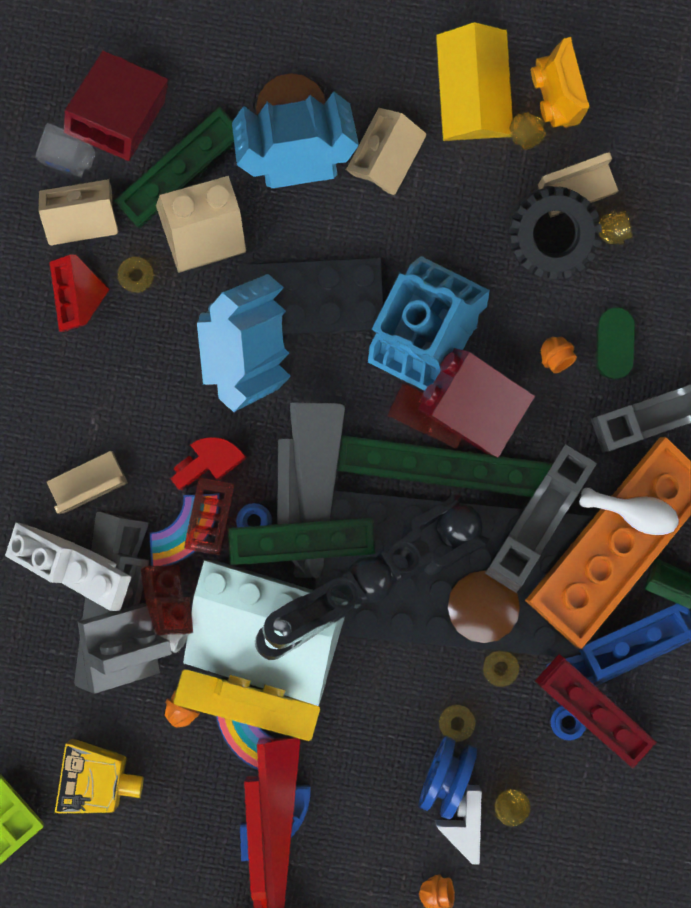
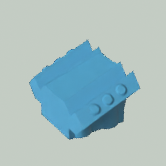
[232,92,359,189]
[368,256,490,391]
[197,274,291,412]

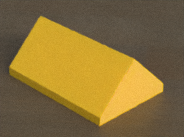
[436,22,514,141]

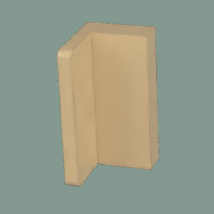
[346,108,426,195]
[538,152,618,218]
[39,179,118,245]
[47,451,128,514]

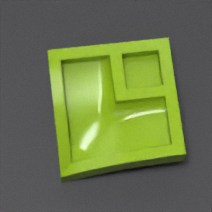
[0,774,44,864]

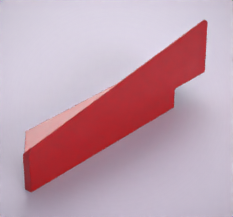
[244,737,300,908]

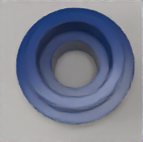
[236,503,272,527]
[550,705,586,741]

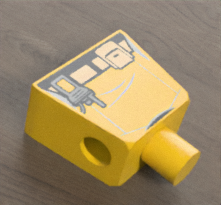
[55,739,144,813]

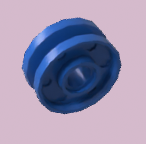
[418,735,477,820]

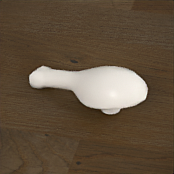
[579,488,679,535]

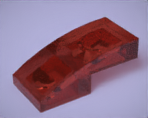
[387,384,461,448]

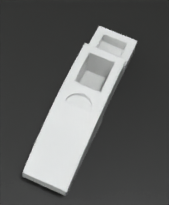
[5,523,131,611]

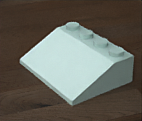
[183,560,348,706]

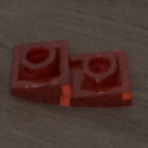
[141,565,193,636]

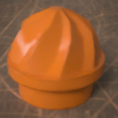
[540,337,577,373]
[165,691,200,727]
[419,875,455,908]

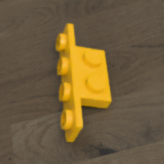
[173,669,320,741]

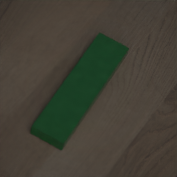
[114,107,234,229]
[228,518,376,565]

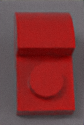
[170,437,247,490]

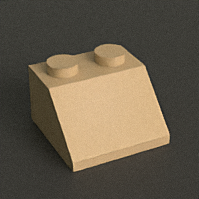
[156,176,246,273]

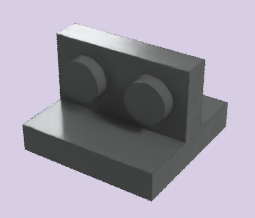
[77,603,172,694]

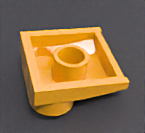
[531,37,590,128]

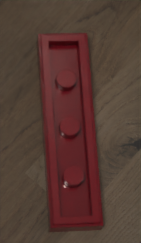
[535,654,657,768]

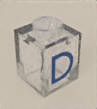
[35,123,95,178]

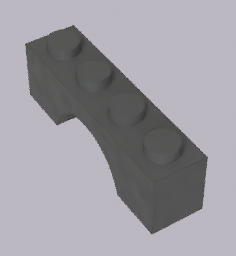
[591,385,691,453]
[485,444,597,593]

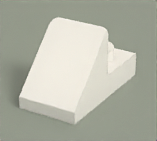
[435,785,482,865]

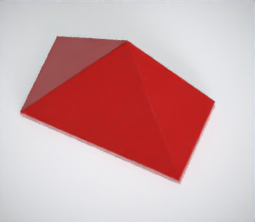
[49,255,109,332]

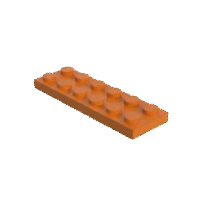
[525,437,691,649]

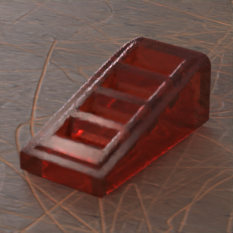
[184,478,235,555]

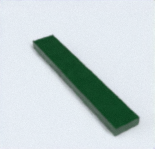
[337,435,552,497]

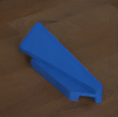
[546,604,691,704]

